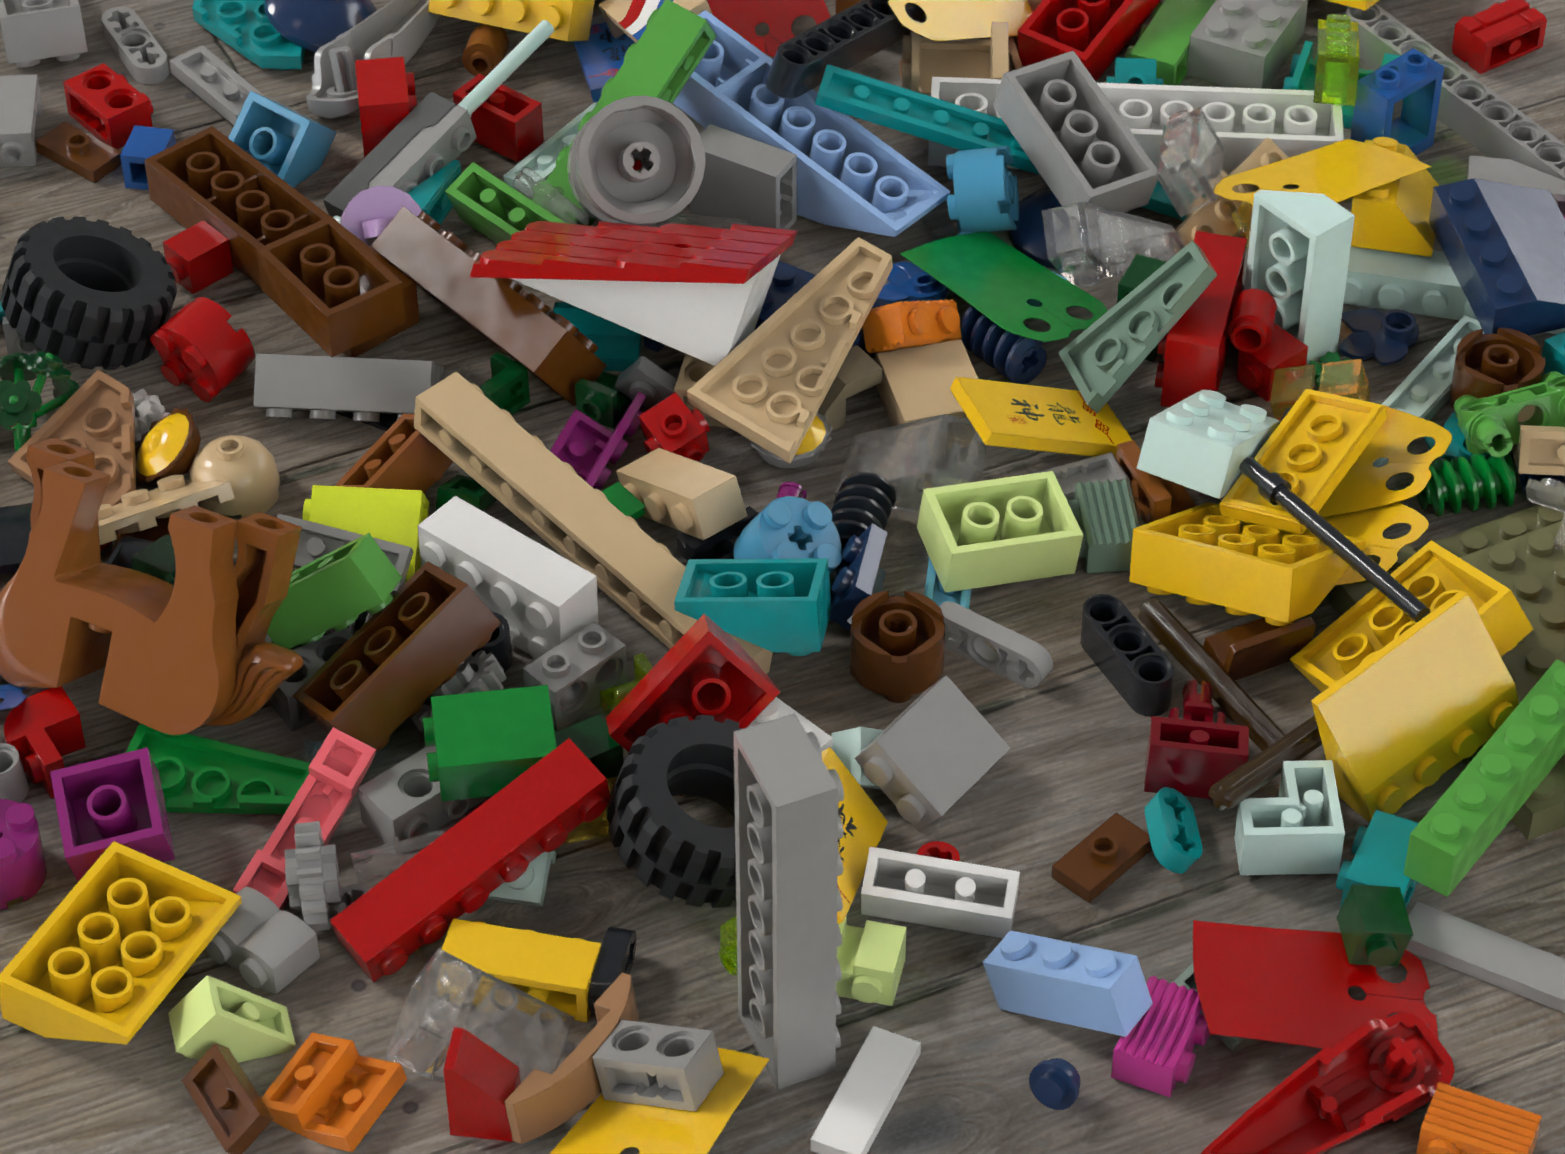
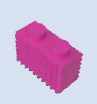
[1111,975,1210,1097]

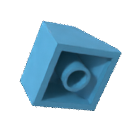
[228,91,337,188]

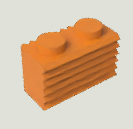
[862,299,962,353]
[1416,1082,1542,1154]

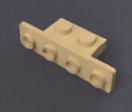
[1174,138,1289,248]

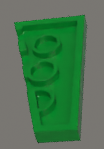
[126,723,311,814]

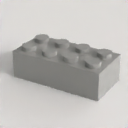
[993,51,1160,229]

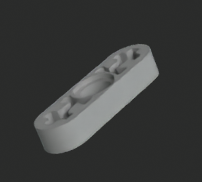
[101,7,169,85]
[939,601,1053,688]

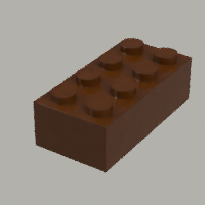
[293,561,501,752]

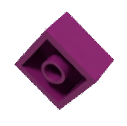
[50,748,175,882]

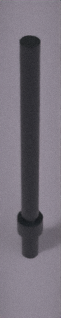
[1239,457,1430,623]

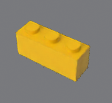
[436,918,601,1023]

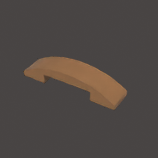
[505,972,639,1144]

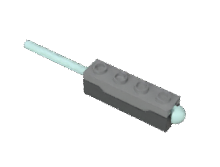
[323,20,554,223]

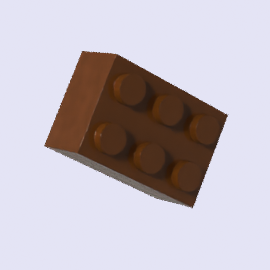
[257,216,406,358]

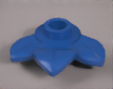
[877,261,949,304]

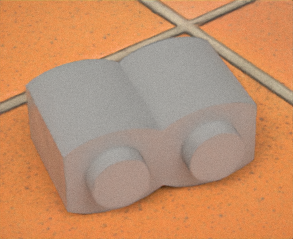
[205,887,320,994]

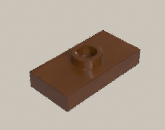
[35,122,122,183]
[1051,812,1152,903]

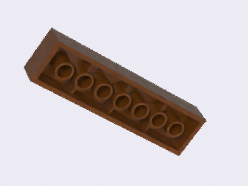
[144,126,420,358]

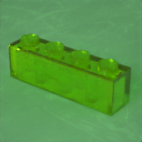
[1313,14,1360,106]

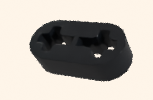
[588,926,637,1011]

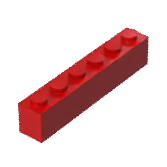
[330,738,611,983]

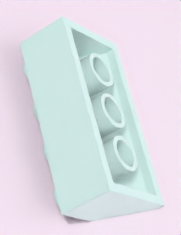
[1244,190,1355,368]

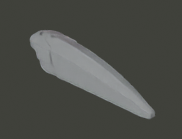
[306,0,440,118]

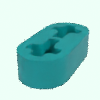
[1144,787,1203,874]

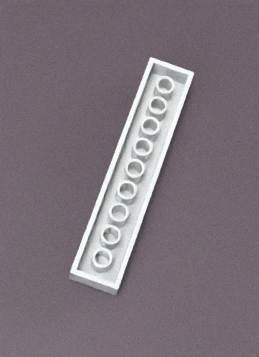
[928,77,1344,177]

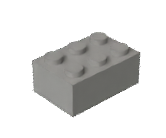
[1187,0,1308,89]

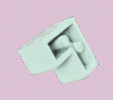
[1234,760,1345,875]

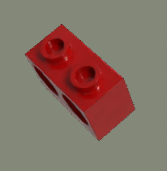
[63,63,154,149]

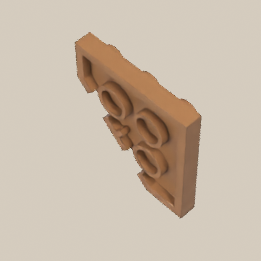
[7,369,136,506]

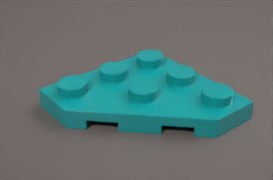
[192,0,306,71]

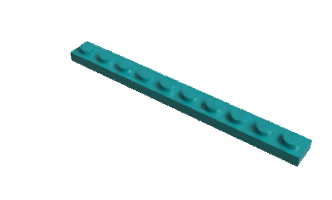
[815,64,1210,220]

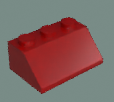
[606,614,780,796]

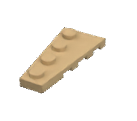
[98,475,235,545]

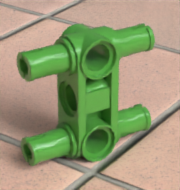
[1454,371,1565,457]

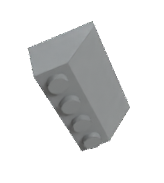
[253,353,444,422]

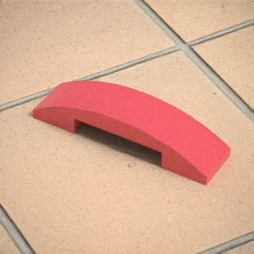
[233,727,376,910]

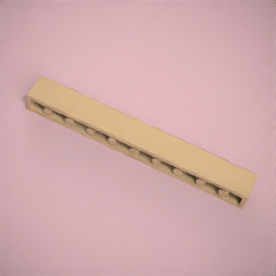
[414,371,773,674]

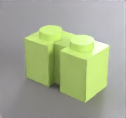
[836,916,906,1006]

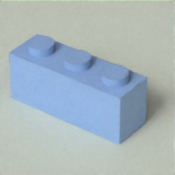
[983,930,1153,1037]

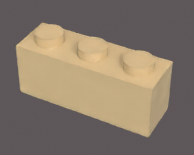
[616,448,747,540]

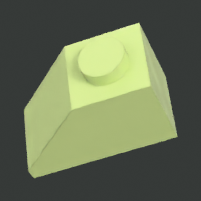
[168,975,296,1063]

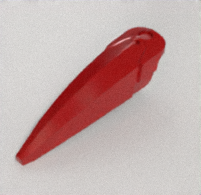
[1200,1013,1455,1154]

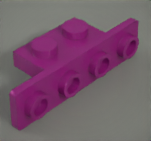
[549,392,647,490]

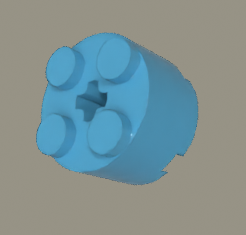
[946,146,1019,233]
[733,496,842,574]

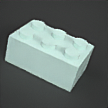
[1136,390,1279,499]

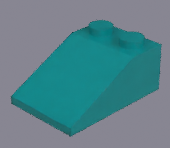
[674,558,832,656]

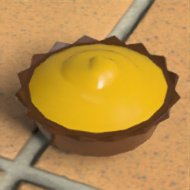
[135,407,201,482]

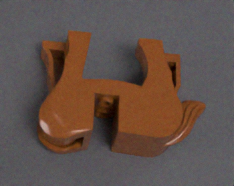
[0,438,303,735]

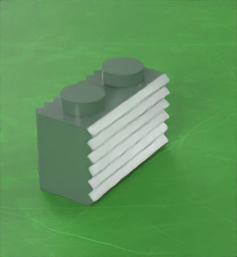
[1067,478,1139,573]

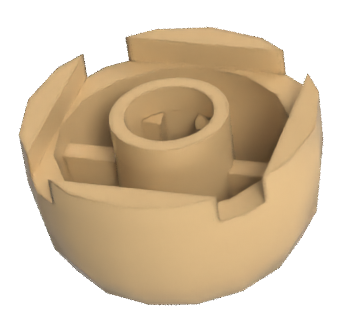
[189,435,280,519]

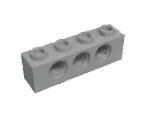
[358,746,491,854]

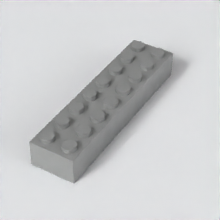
[734,713,844,1090]

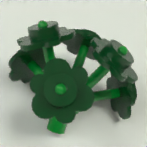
[0,351,80,451]

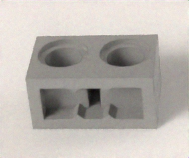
[523,622,628,732]
[592,1020,724,1112]

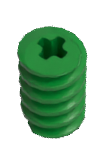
[1417,453,1516,517]

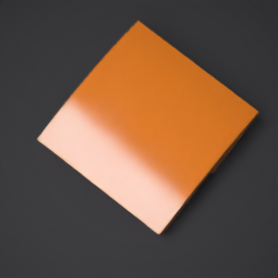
[261,1032,408,1153]

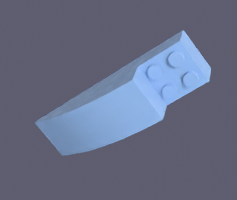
[673,10,951,237]

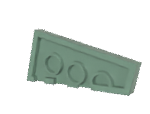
[1058,240,1218,413]

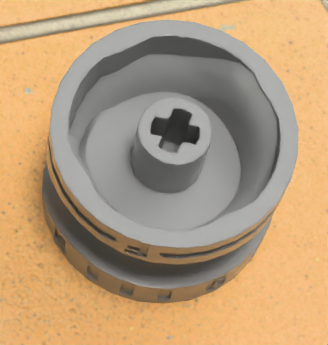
[567,95,706,227]

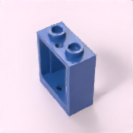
[1350,48,1444,156]

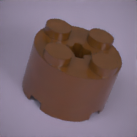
[1450,328,1545,409]
[850,591,945,703]

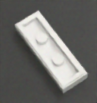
[810,1026,921,1154]

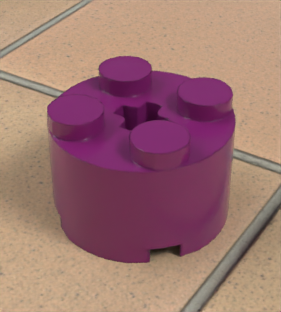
[0,799,47,910]

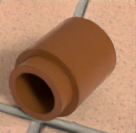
[462,24,509,77]

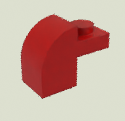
[4,686,86,799]

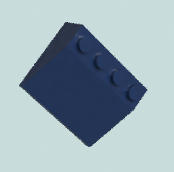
[1429,178,1565,336]

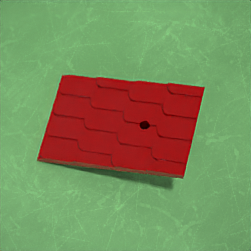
[469,221,797,366]

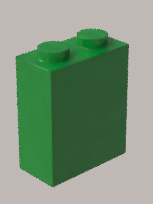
[423,685,556,802]

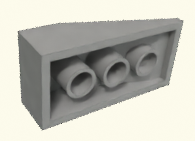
[0,0,88,67]

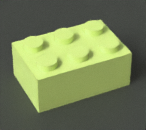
[917,471,1083,593]

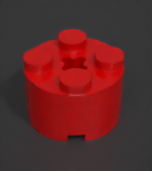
[150,297,255,403]

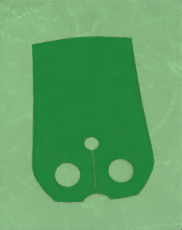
[900,232,1108,342]

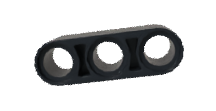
[1080,594,1174,717]

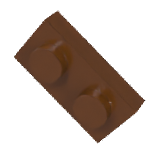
[181,1043,274,1154]

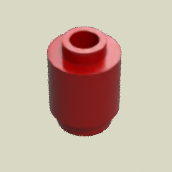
[1228,289,1277,353]

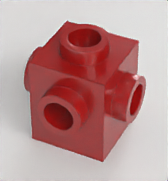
[639,392,710,462]

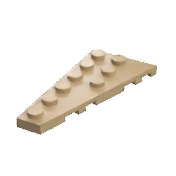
[687,237,893,464]

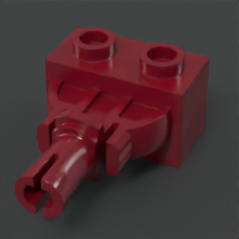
[1144,680,1249,801]

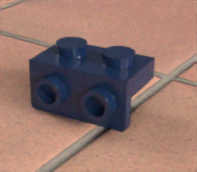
[829,523,888,631]

